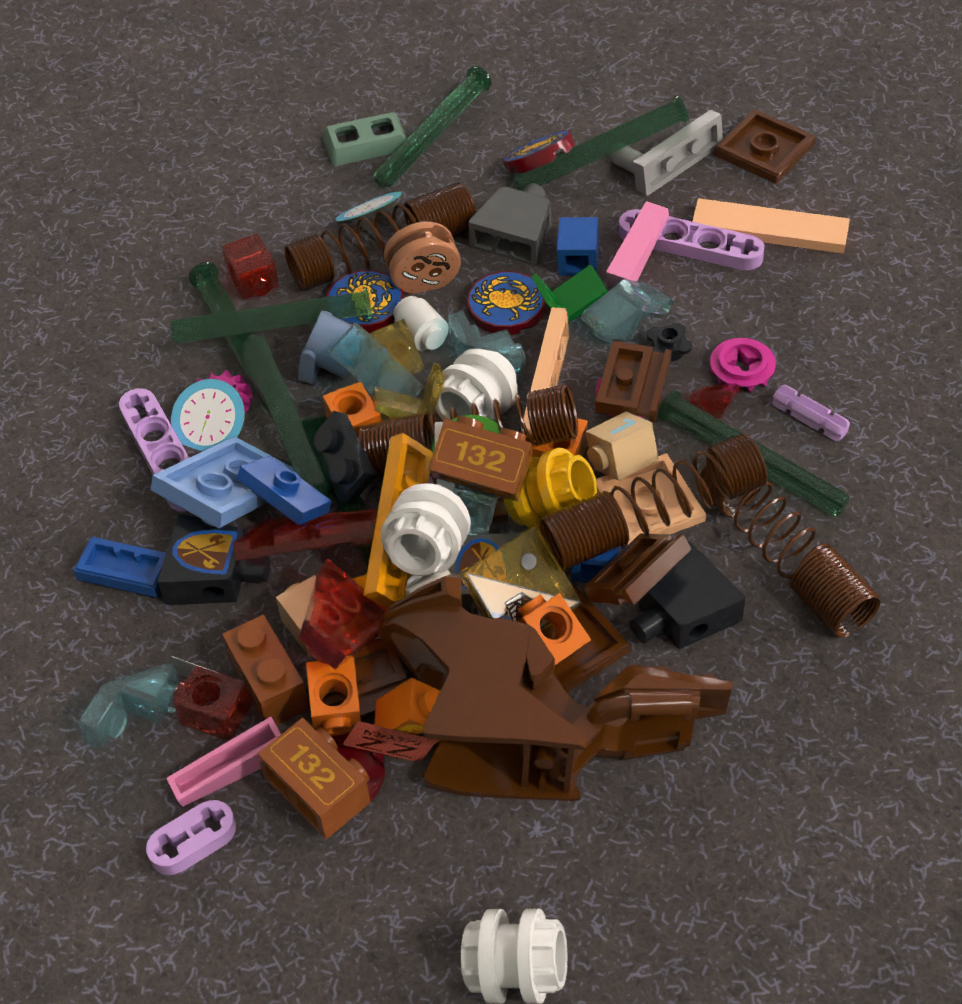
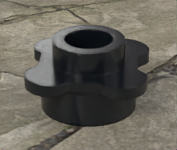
[647,323,692,362]

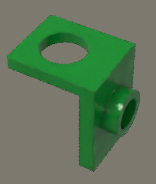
[531,265,609,322]

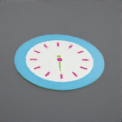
[335,192,402,221]
[171,379,245,451]

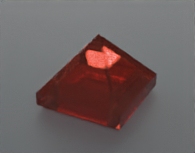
[690,383,741,418]

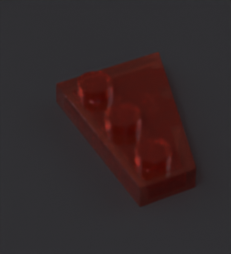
[233,509,378,561]
[299,559,387,670]

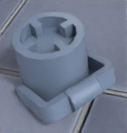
[298,311,366,384]

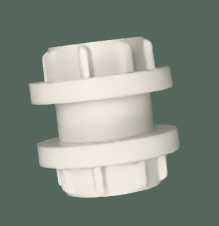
[433,348,518,422]
[381,483,471,576]
[461,909,567,1004]

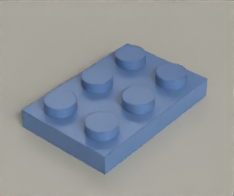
[150,436,301,528]

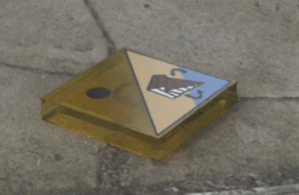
[459,525,582,631]

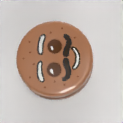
[384,222,461,294]

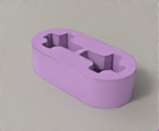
[146,800,236,875]

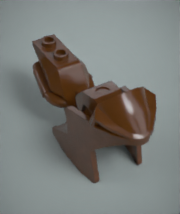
[379,573,733,801]

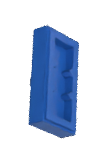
[237,455,332,525]
[73,536,166,598]

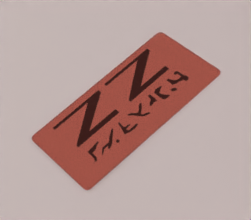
[343,722,436,761]

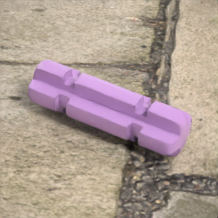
[772,385,850,441]

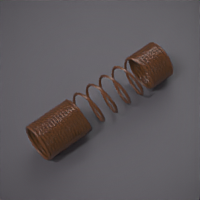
[284,182,477,291]
[358,384,578,477]
[540,433,768,571]
[700,463,881,637]

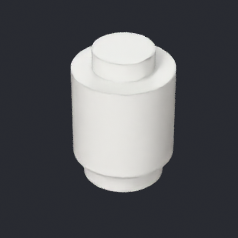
[393,296,448,352]

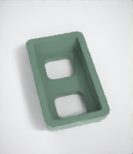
[323,112,410,166]

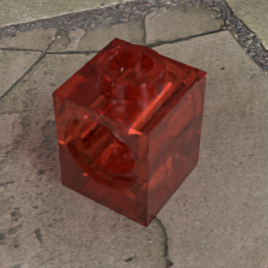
[222,233,279,300]
[173,665,252,741]

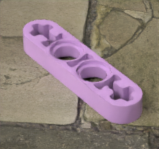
[619,209,765,270]
[119,388,189,512]

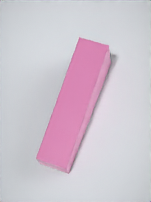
[606,201,669,294]
[166,716,282,807]

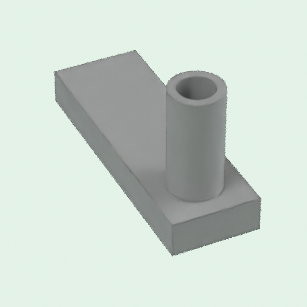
[609,110,723,197]

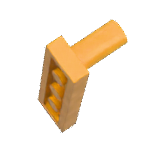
[335,433,433,608]

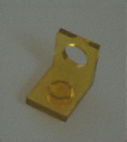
[361,319,425,384]
[372,363,445,419]

